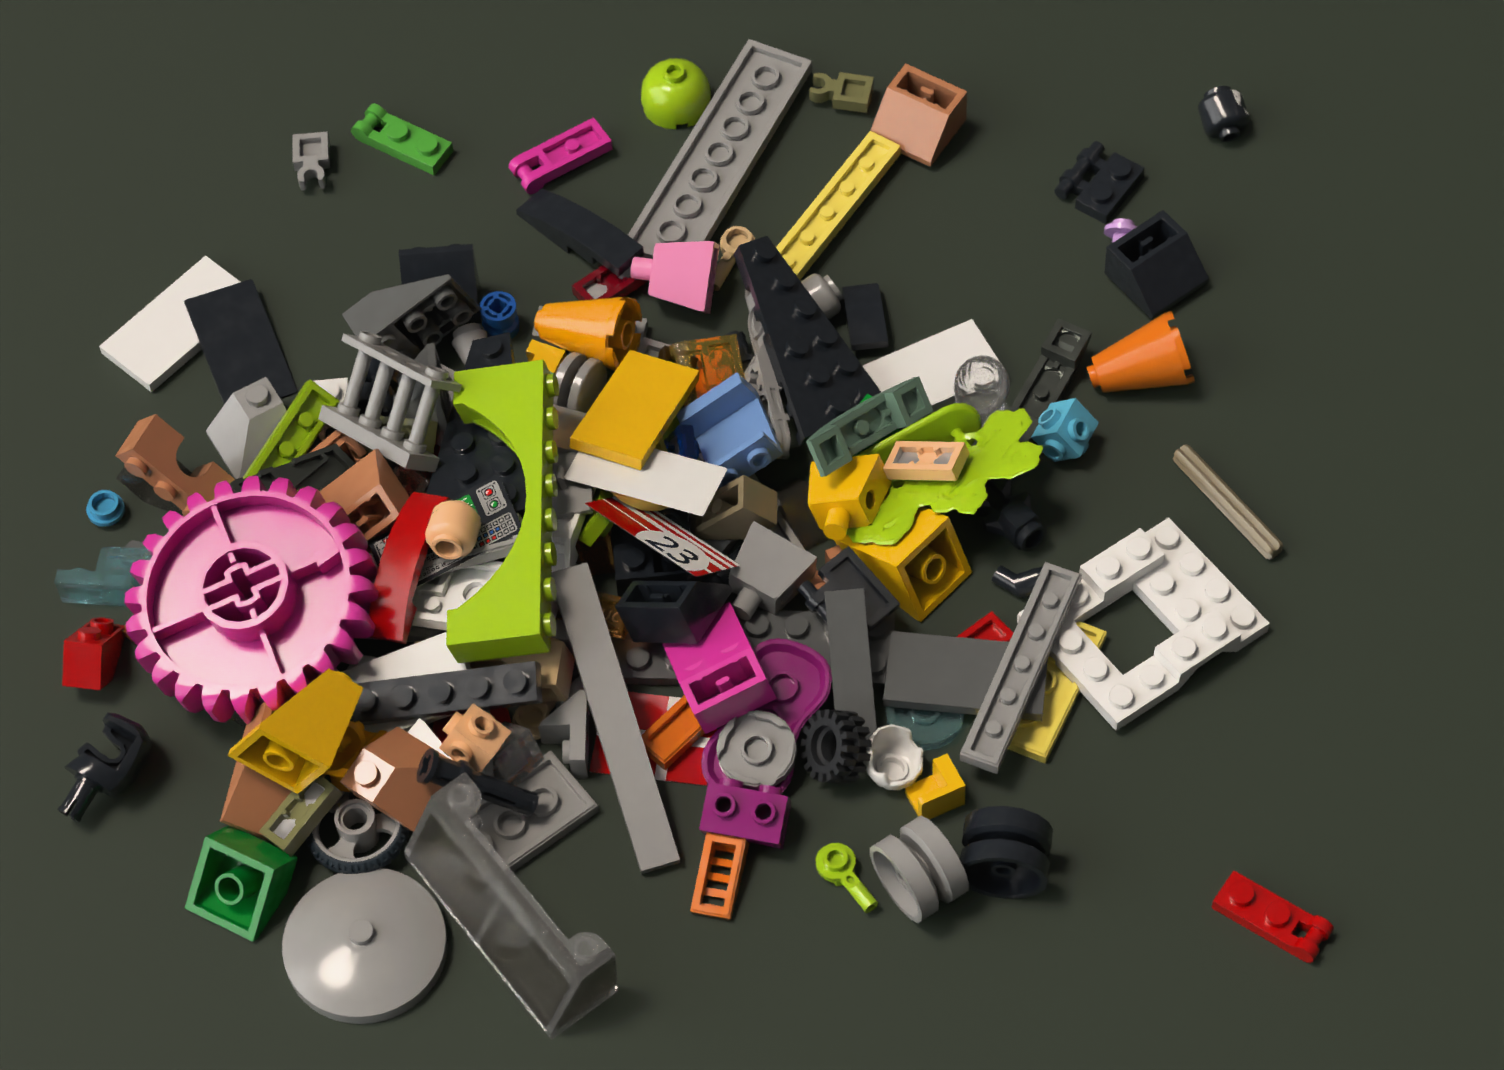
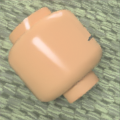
[425,500,481,560]

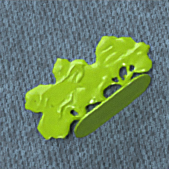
[846,403,1043,545]

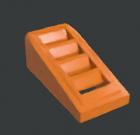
[690,832,749,920]

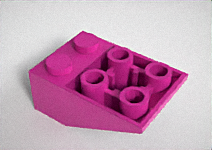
[662,602,777,734]

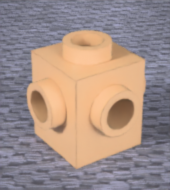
[439,703,511,773]

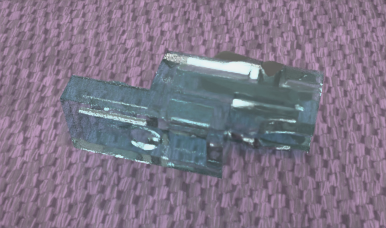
[54,540,152,606]

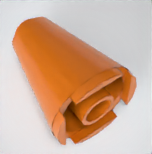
[1086,311,1195,393]

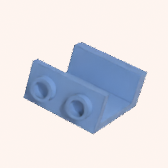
[677,372,783,489]

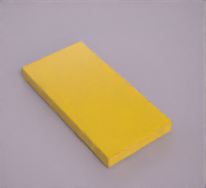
[569,350,699,470]

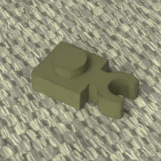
[809,72,874,113]

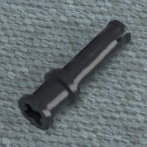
[417,748,539,817]

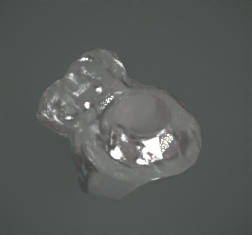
[954,355,1010,428]

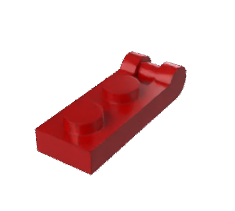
[1212,870,1334,963]

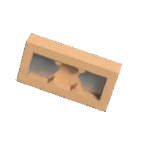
[883,441,970,481]

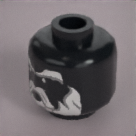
[1198,86,1249,142]

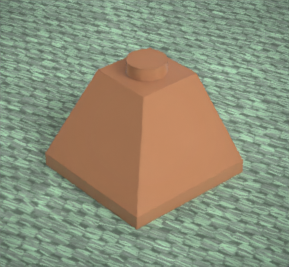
[340,726,450,835]

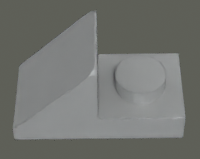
[539,690,590,779]

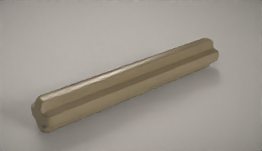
[1173,444,1283,560]

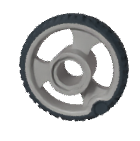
[306,791,409,874]

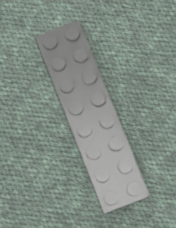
[628,39,812,259]

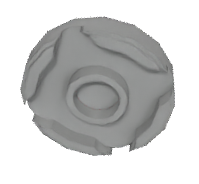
[716,710,797,791]

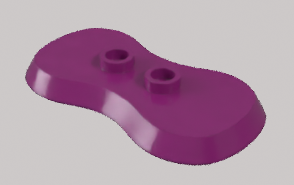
[701,639,832,791]

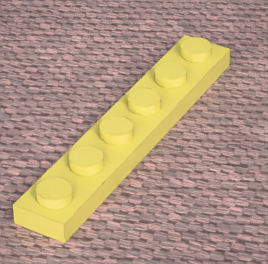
[776,131,901,280]

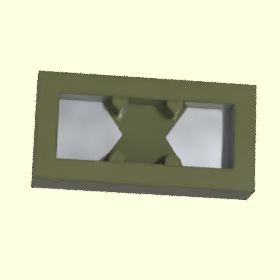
[259,776,343,857]

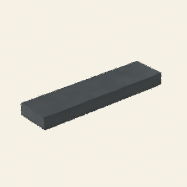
[824,588,877,740]

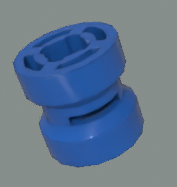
[480,291,519,339]

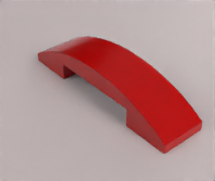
[369,492,451,644]

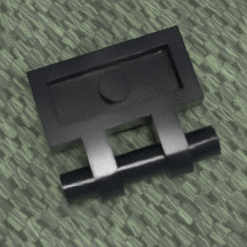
[1054,141,1145,224]
[797,546,900,632]

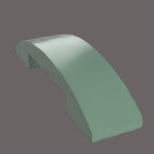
[806,376,933,477]

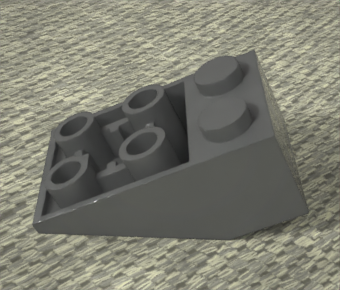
[342,274,482,360]

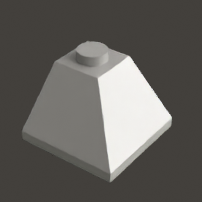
[206,377,307,479]

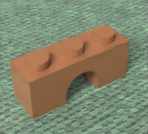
[115,414,235,516]

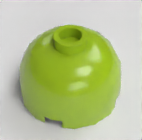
[641,58,711,129]

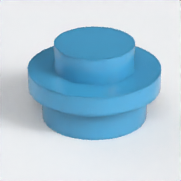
[86,490,125,527]

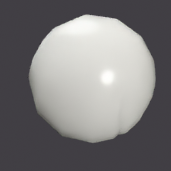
[863,724,923,790]

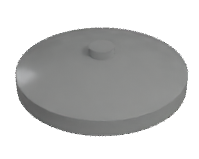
[282,868,448,1024]

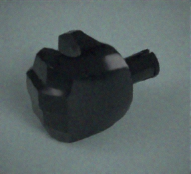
[57,713,152,823]

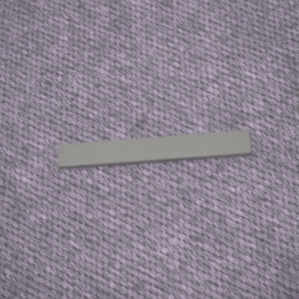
[551,562,680,874]

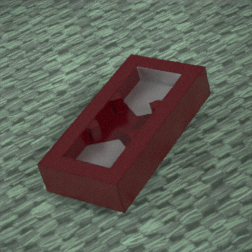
[572,265,648,301]

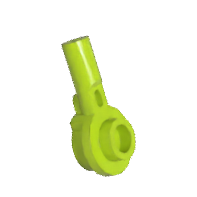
[816,843,878,913]

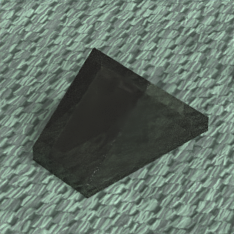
[772,478,829,551]

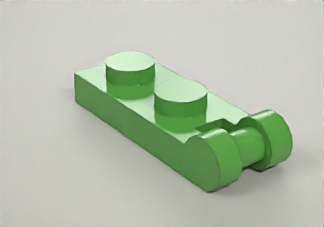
[351,103,454,175]

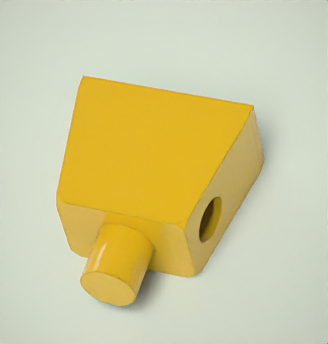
[808,454,892,540]

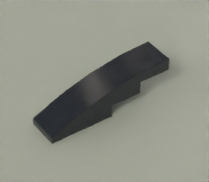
[516,188,644,277]

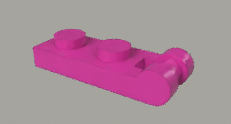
[509,117,613,194]

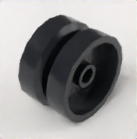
[960,806,1053,899]

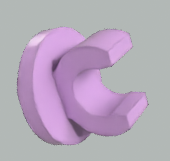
[1104,218,1137,243]

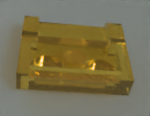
[669,334,745,409]

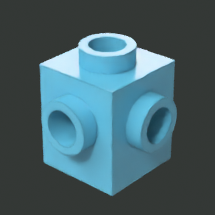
[1031,398,1099,462]

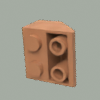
[870,63,967,167]
[320,449,409,548]

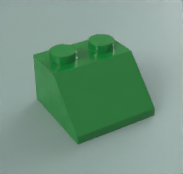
[184,825,298,942]

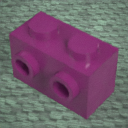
[699,778,792,849]

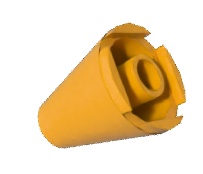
[534,297,642,371]

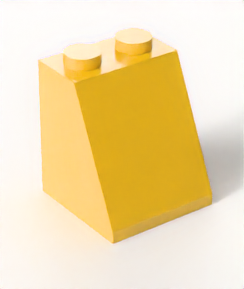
[834,491,972,622]
[227,668,364,794]

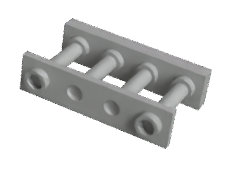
[318,331,462,472]

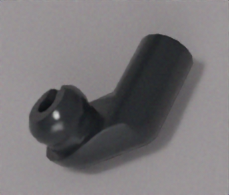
[992,565,1043,598]

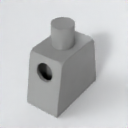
[729,521,817,621]

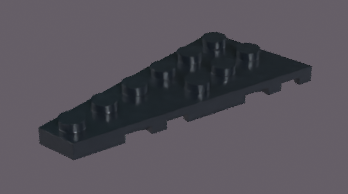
[734,236,881,447]
[426,332,526,519]

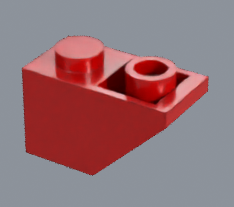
[62,617,125,690]

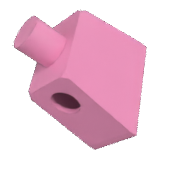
[631,241,720,314]

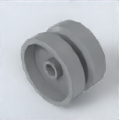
[870,815,969,923]

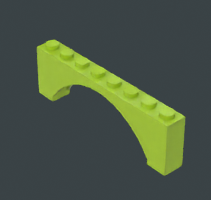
[446,360,559,663]

